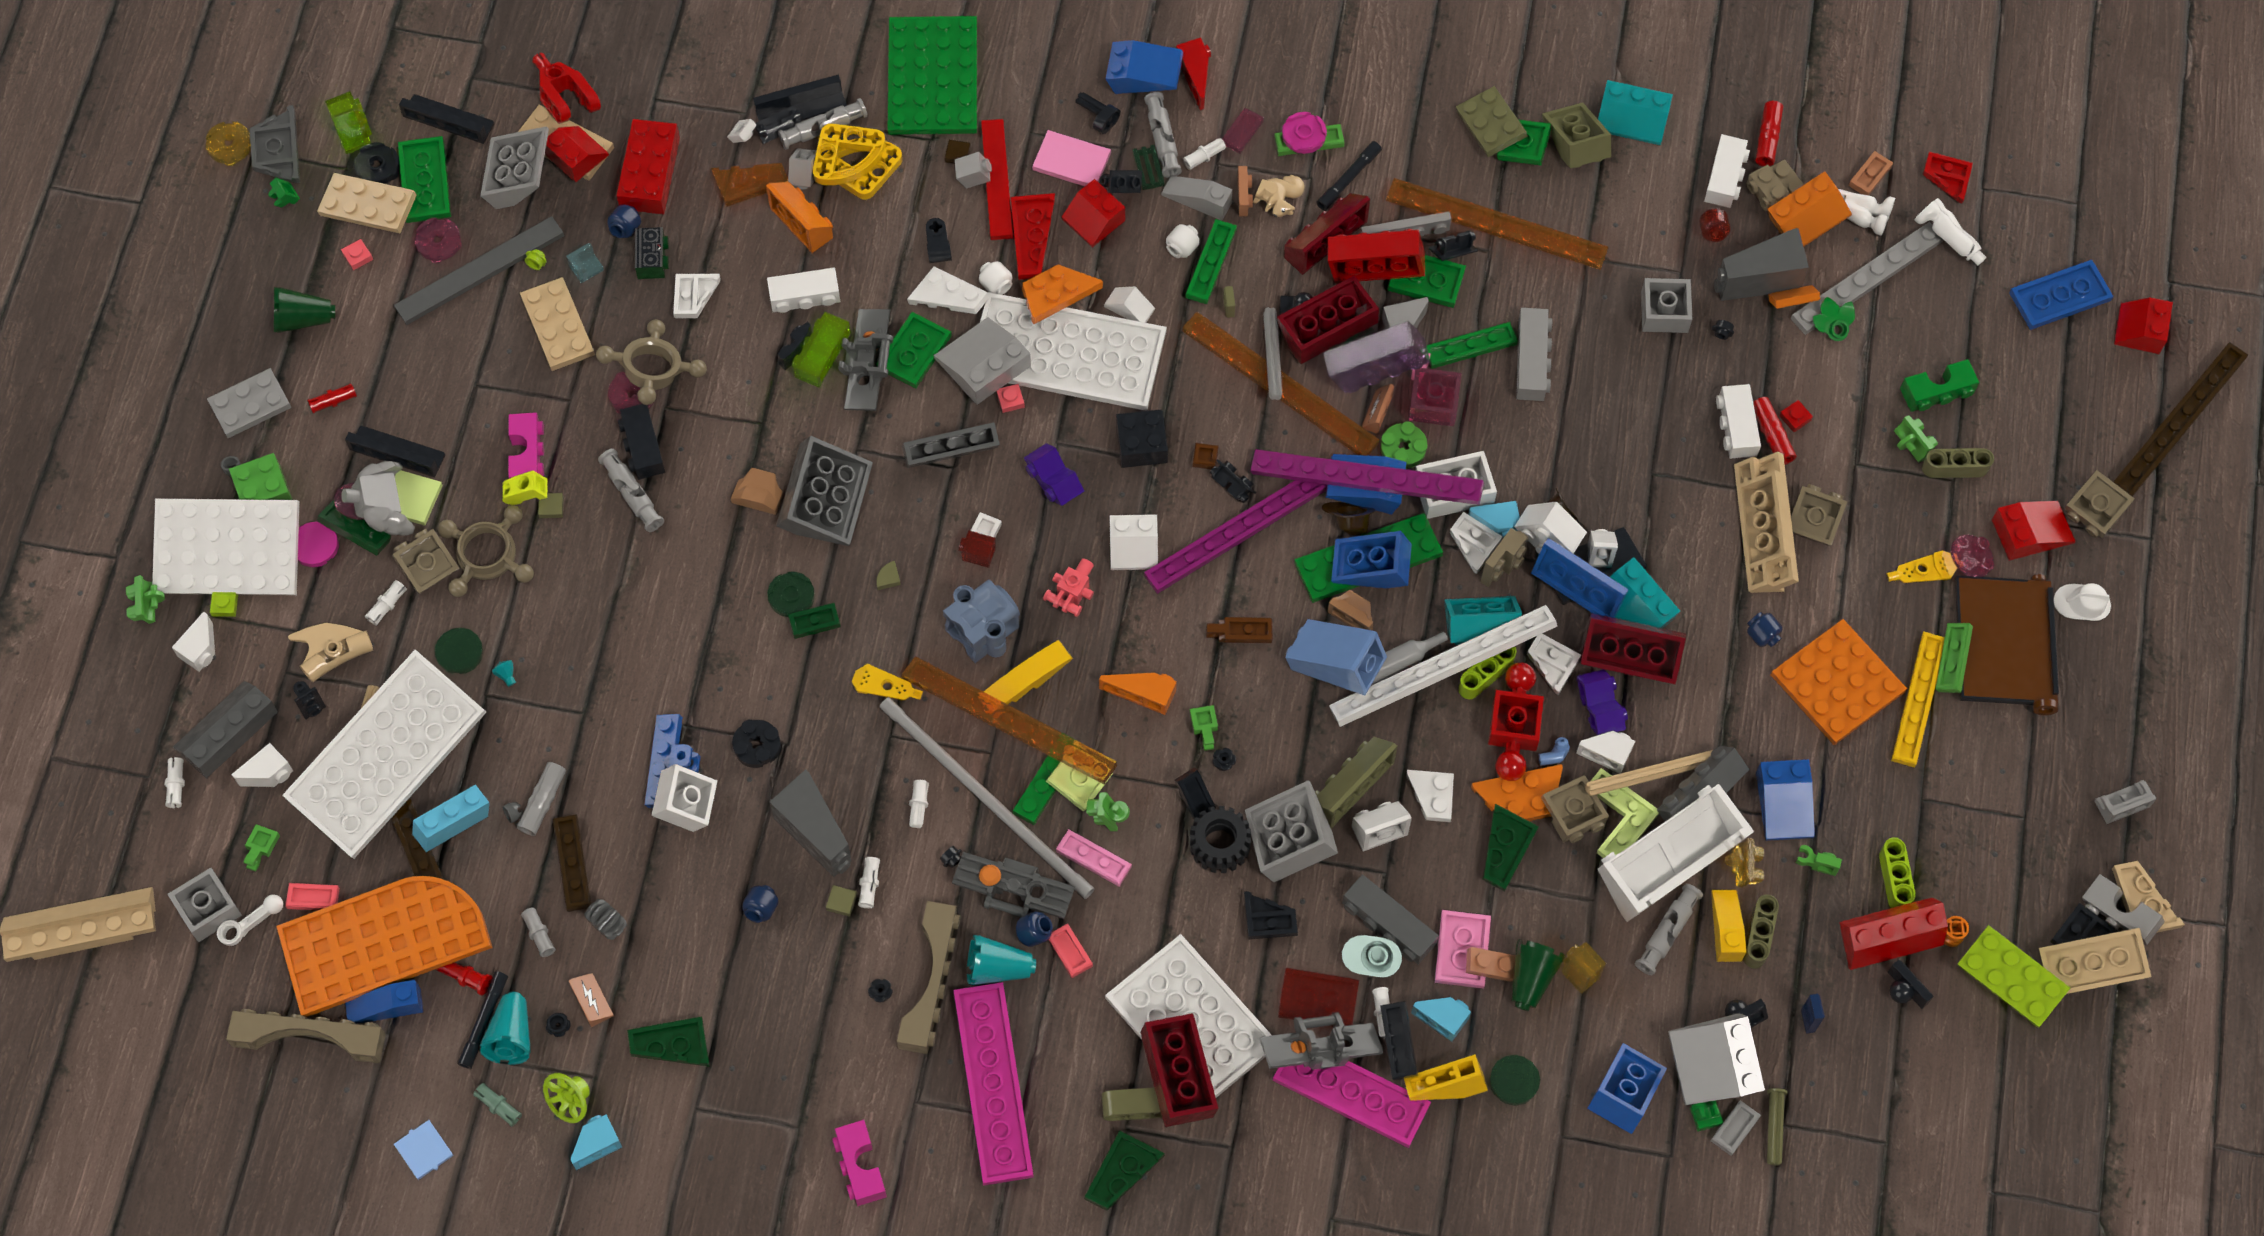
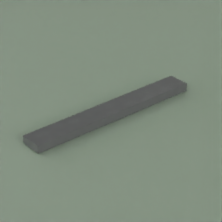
[394,216,564,325]

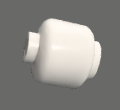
[1166,224,1199,258]
[979,261,1012,295]

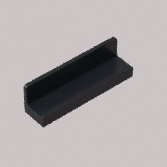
[753,74,847,121]
[399,94,494,144]
[345,426,445,478]

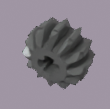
[584,899,627,940]

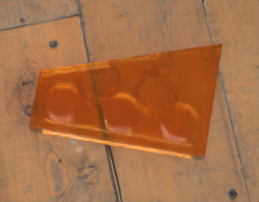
[711,163,788,207]

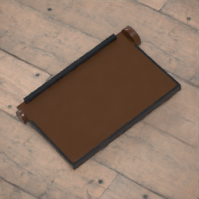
[1955,574,2059,715]

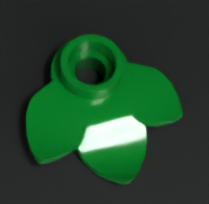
[1813,297,1855,341]

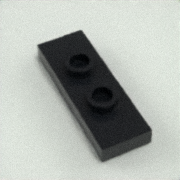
[1380,1001,1418,1080]

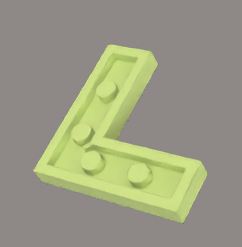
[1591,768,1659,858]

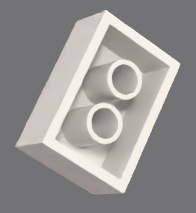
[1415,451,1497,519]

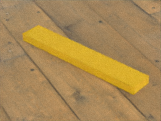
[1891,632,1945,768]

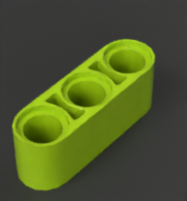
[1458,646,1517,699]
[1879,837,1915,908]

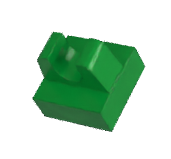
[268,177,300,208]
[1690,1100,1723,1131]

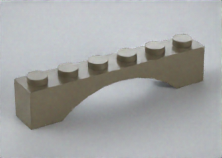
[897,901,961,1054]
[226,1009,386,1063]

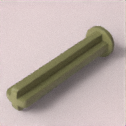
[1767,1088,1788,1166]

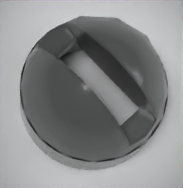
[221,456,241,477]
[502,802,523,823]

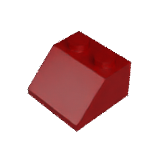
[545,126,609,183]
[1062,179,1125,248]
[2114,297,2173,354]

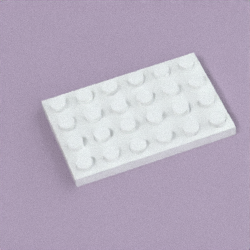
[152,499,299,595]
[1105,934,1272,1098]

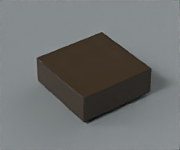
[944,139,971,164]

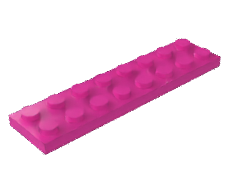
[954,982,1034,1186]

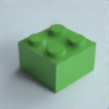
[229,453,292,500]

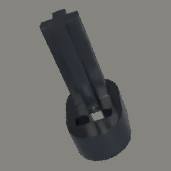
[1075,92,1121,134]

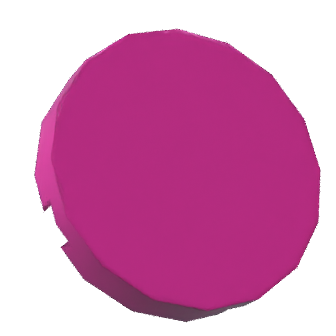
[1282,112,1327,154]
[298,521,339,568]

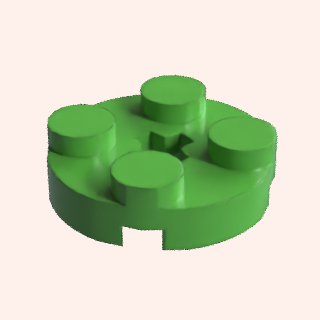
[1381,422,1427,469]

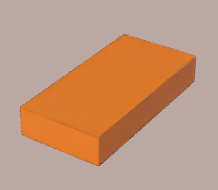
[1768,285,1820,309]

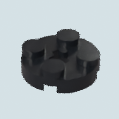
[353,142,400,184]
[732,720,781,768]

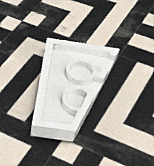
[907,267,989,314]

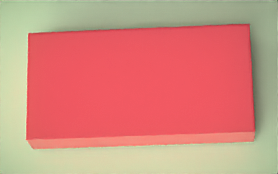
[285,883,340,911]
[1048,923,1093,978]

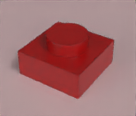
[1779,400,1813,432]

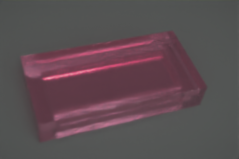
[1222,108,1264,154]

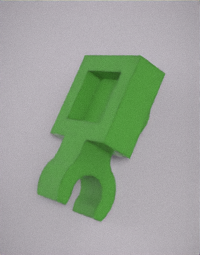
[1190,705,1218,751]
[244,824,280,872]
[1796,845,1842,876]

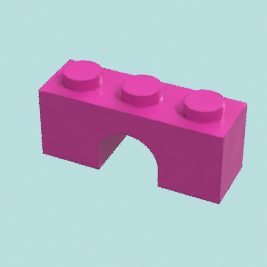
[509,413,544,479]
[832,1120,887,1206]

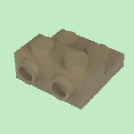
[1746,160,1804,211]
[2065,470,2135,538]
[1791,484,1848,546]
[1480,528,1528,587]
[392,529,459,594]
[1541,775,1609,843]

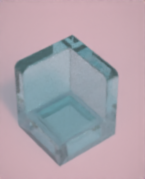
[566,243,604,283]

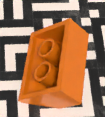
[1767,171,1852,247]
[766,182,833,253]

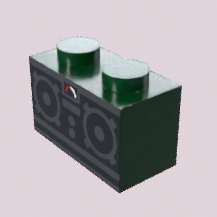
[635,227,669,279]

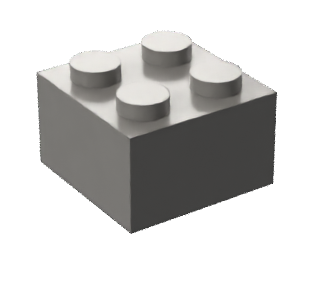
[1641,278,1692,333]
[168,868,242,942]

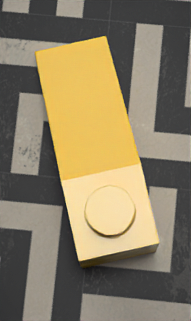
[1711,890,1746,962]
[1404,1055,1488,1101]

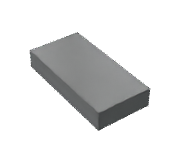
[1711,1100,1761,1156]

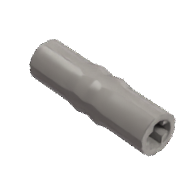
[517,762,566,836]

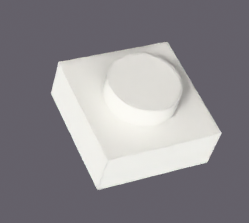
[727,119,756,143]
[970,512,1002,544]

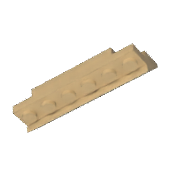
[1734,452,1799,593]
[0,887,156,962]

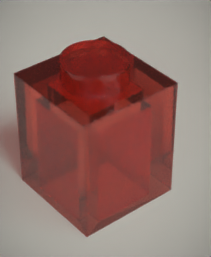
[959,530,996,568]

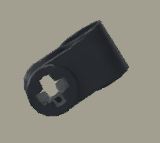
[925,218,952,264]

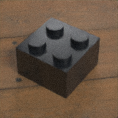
[1116,409,1168,468]

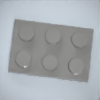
[207,368,291,438]

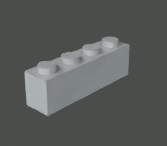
[1516,308,1552,401]

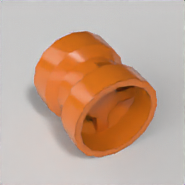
[1944,916,1969,947]

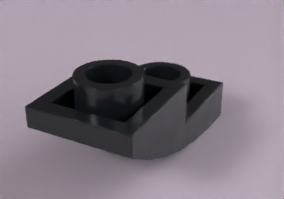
[777,321,812,370]

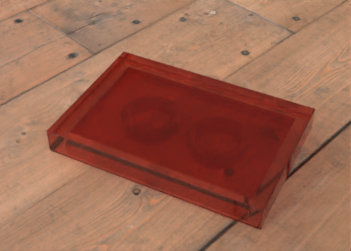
[1278,968,1359,1026]

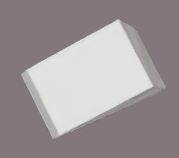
[1104,287,1155,323]

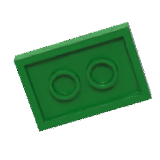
[1388,255,1466,308]
[876,312,952,389]

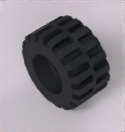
[1189,806,1251,873]

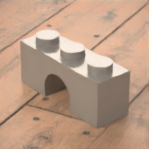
[2082,874,2165,945]

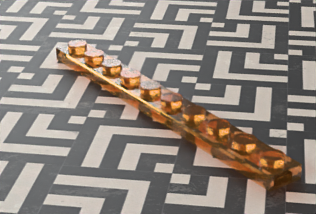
[1386,178,1609,270]
[1183,312,1379,456]
[902,656,1117,784]

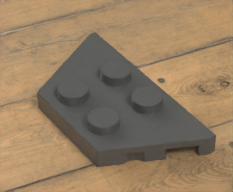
[250,105,300,183]

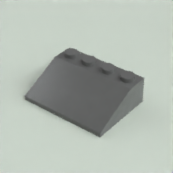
[776,436,873,546]

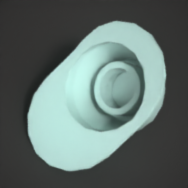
[1342,935,1402,977]

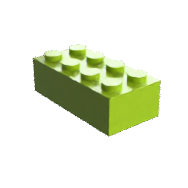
[1957,925,2070,1028]

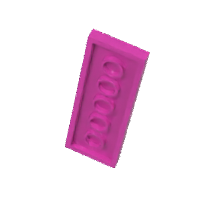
[1273,1061,1431,1148]

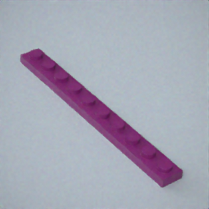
[1250,449,1484,505]
[1144,480,1327,594]

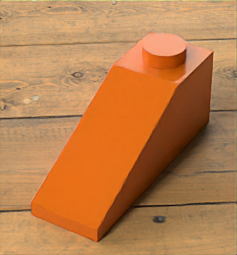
[1099,673,1177,715]

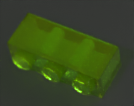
[325,91,372,154]
[792,312,851,388]

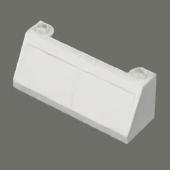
[1598,784,1754,922]

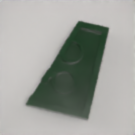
[317,492,391,556]
[627,1016,710,1067]
[1084,1131,1165,1211]

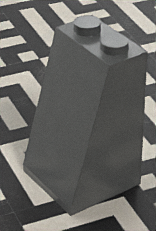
[1714,228,1809,301]
[770,769,852,877]

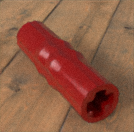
[1755,101,1784,166]
[1753,397,1797,465]

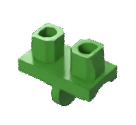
[1894,415,1938,463]
[126,575,165,624]
[1086,792,1130,831]

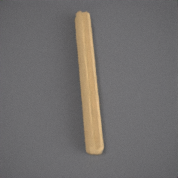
[1585,750,1713,796]

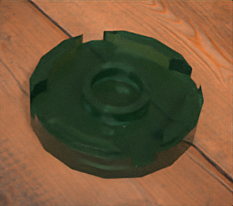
[767,571,815,618]
[435,628,483,674]
[1489,1055,1540,1106]

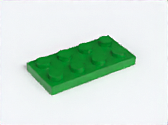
[398,136,451,223]

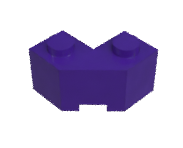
[1024,443,1084,506]
[1577,669,1628,735]

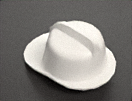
[2054,583,2111,621]

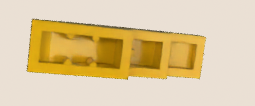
[977,640,1073,716]

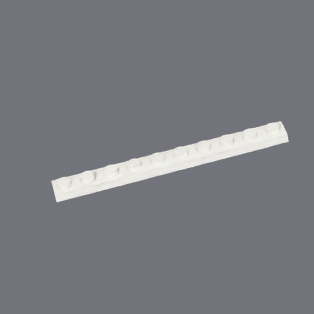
[1329,605,1557,727]

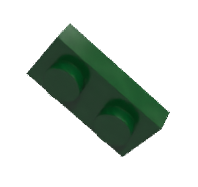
[788,603,841,639]

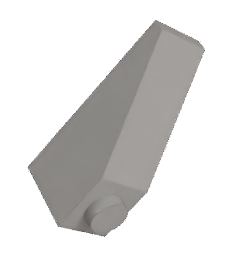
[1161,176,1233,221]

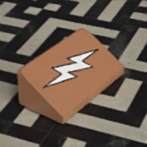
[1362,384,1394,434]
[568,973,614,1027]

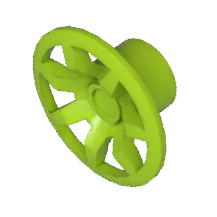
[543,1073,590,1123]

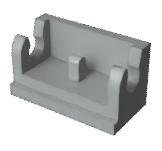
[2094,780,2156,824]

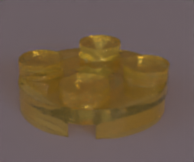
[206,121,251,166]

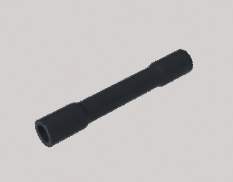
[1316,141,1382,211]
[457,971,508,1069]

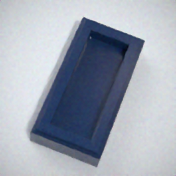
[1801,994,1825,1034]

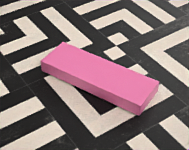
[1056,829,1132,887]

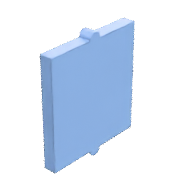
[394,1120,454,1180]

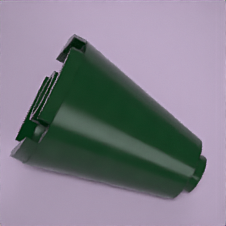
[274,287,335,333]
[1512,939,1565,1011]

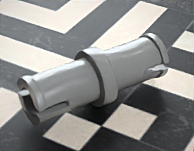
[521,908,556,957]

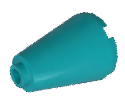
[967,935,1036,985]
[480,992,531,1065]

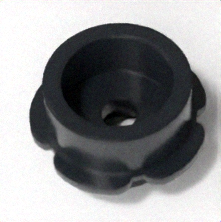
[1712,320,1734,340]
[1212,748,1236,771]
[940,846,962,868]
[868,979,893,1003]
[546,1013,571,1037]

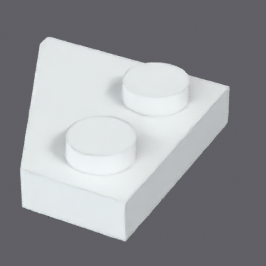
[673,274,720,318]
[1450,512,1503,574]
[1527,634,1581,695]
[1406,770,1454,822]

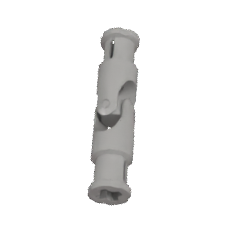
[1144,92,1182,178]
[778,98,867,150]
[598,449,664,532]
[1635,883,1703,975]

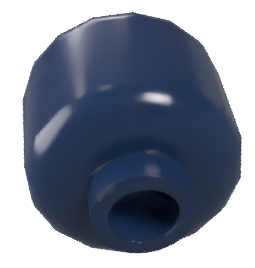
[607,205,641,238]
[1747,612,1783,647]
[742,885,779,923]
[1016,911,1053,947]

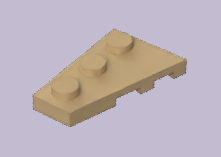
[2112,861,2185,933]

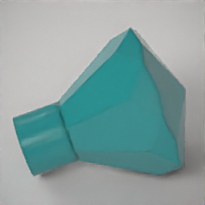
[492,660,516,687]

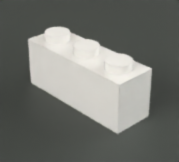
[1704,134,1750,208]
[767,268,840,313]
[1716,384,1761,459]

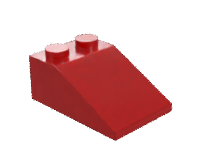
[1992,501,2076,561]

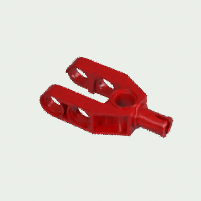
[532,53,601,124]

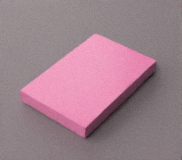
[1032,130,1111,186]
[1434,910,1491,989]

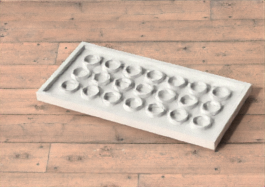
[980,292,1167,411]
[282,650,486,859]

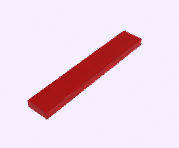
[981,119,1013,240]

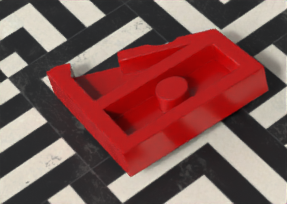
[1923,152,1973,204]

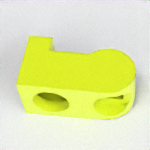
[502,471,547,505]

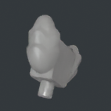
[342,461,415,535]

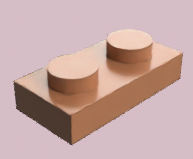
[1849,151,1893,195]
[1237,166,1253,217]
[1466,947,1515,982]

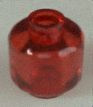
[1699,208,1731,242]

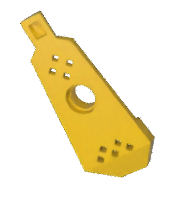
[1886,550,1959,583]
[852,664,923,700]

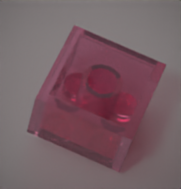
[1408,367,1462,427]

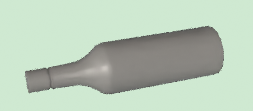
[1372,632,1448,685]

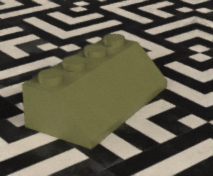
[1315,737,1398,829]

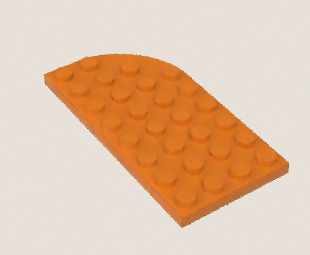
[276,876,493,1017]

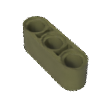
[1922,448,1994,478]
[1743,894,1779,969]
[1102,1088,1162,1121]

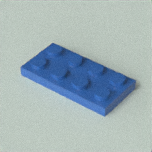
[2009,260,2114,330]
[1531,538,1628,618]

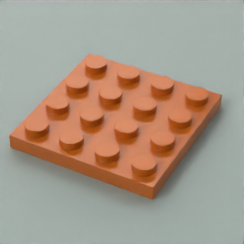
[1770,619,1907,745]

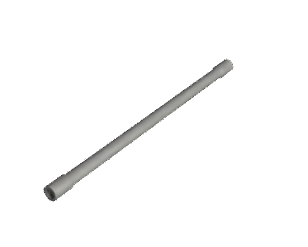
[880,697,1095,899]

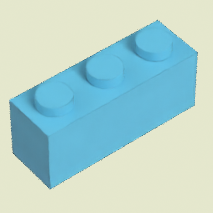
[412,785,489,852]

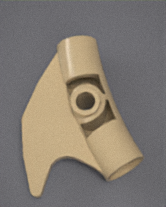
[288,623,373,682]

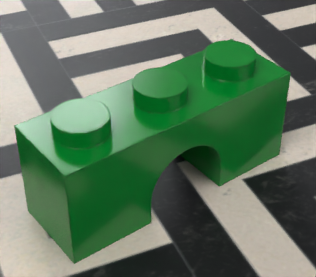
[1900,359,1979,412]

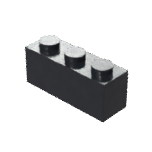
[617,404,665,480]

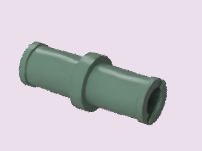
[473,1083,522,1127]

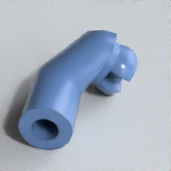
[1538,737,1570,766]

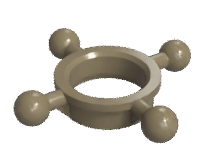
[596,319,707,405]
[438,506,534,597]

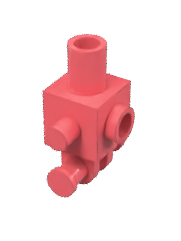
[1043,559,1094,617]

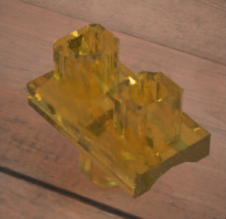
[1725,838,1764,888]

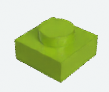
[210,592,238,617]

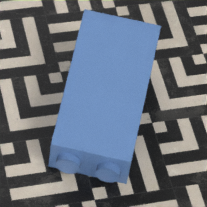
[1285,619,1387,696]

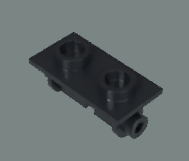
[755,105,801,144]
[1099,170,1142,193]
[1429,231,1478,261]
[1210,459,1257,503]
[293,681,326,720]

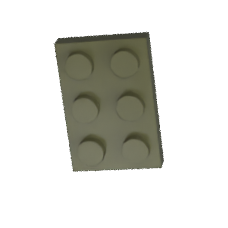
[1456,86,1527,157]

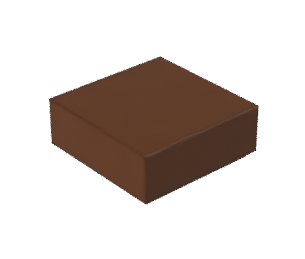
[1193,443,1219,469]

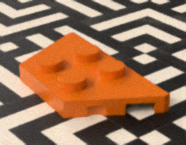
[1022,264,1103,324]
[1471,764,1563,821]

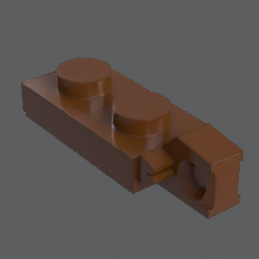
[1206,617,1273,643]

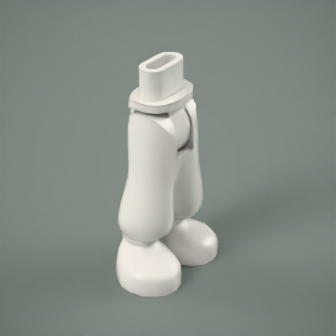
[1838,189,1896,236]
[1914,198,1987,266]

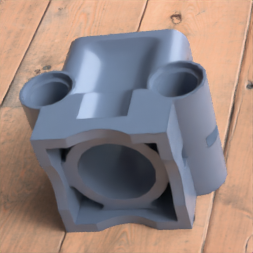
[943,579,1020,663]

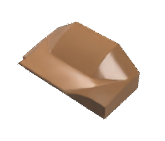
[731,468,783,515]
[1328,590,1373,630]

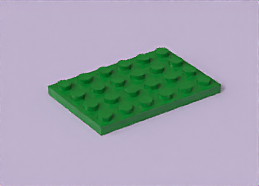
[888,16,977,135]

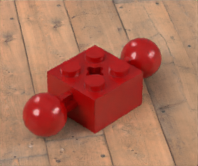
[1488,662,1544,781]

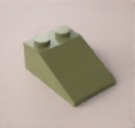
[1542,103,1611,168]

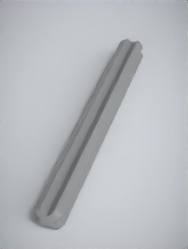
[1263,307,1283,400]

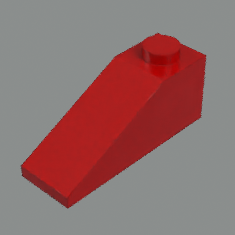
[1176,37,1211,110]

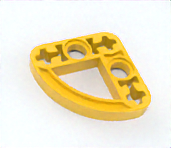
[813,124,886,185]
[822,138,902,200]

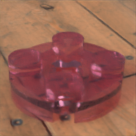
[415,218,462,263]
[608,372,654,414]

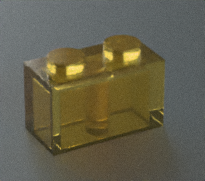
[1562,942,1606,994]

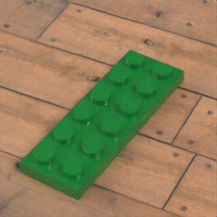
[1294,513,1443,603]

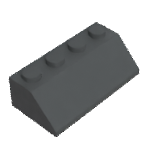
[173,681,278,779]

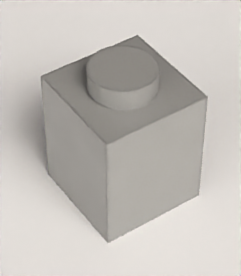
[955,152,992,189]

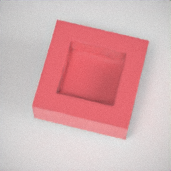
[341,239,373,271]
[996,384,1025,413]

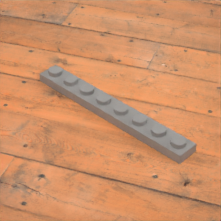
[1791,222,1943,335]

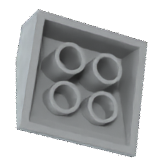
[481,126,549,209]
[934,317,1031,405]
[1245,780,1338,882]
[1668,1013,1765,1105]

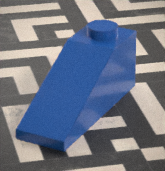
[346,980,423,1024]

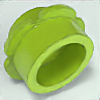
[525,249,547,270]

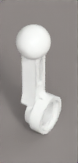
[217,895,283,946]

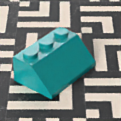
[1598,80,1673,145]
[1610,557,1680,628]
[1445,596,1522,645]

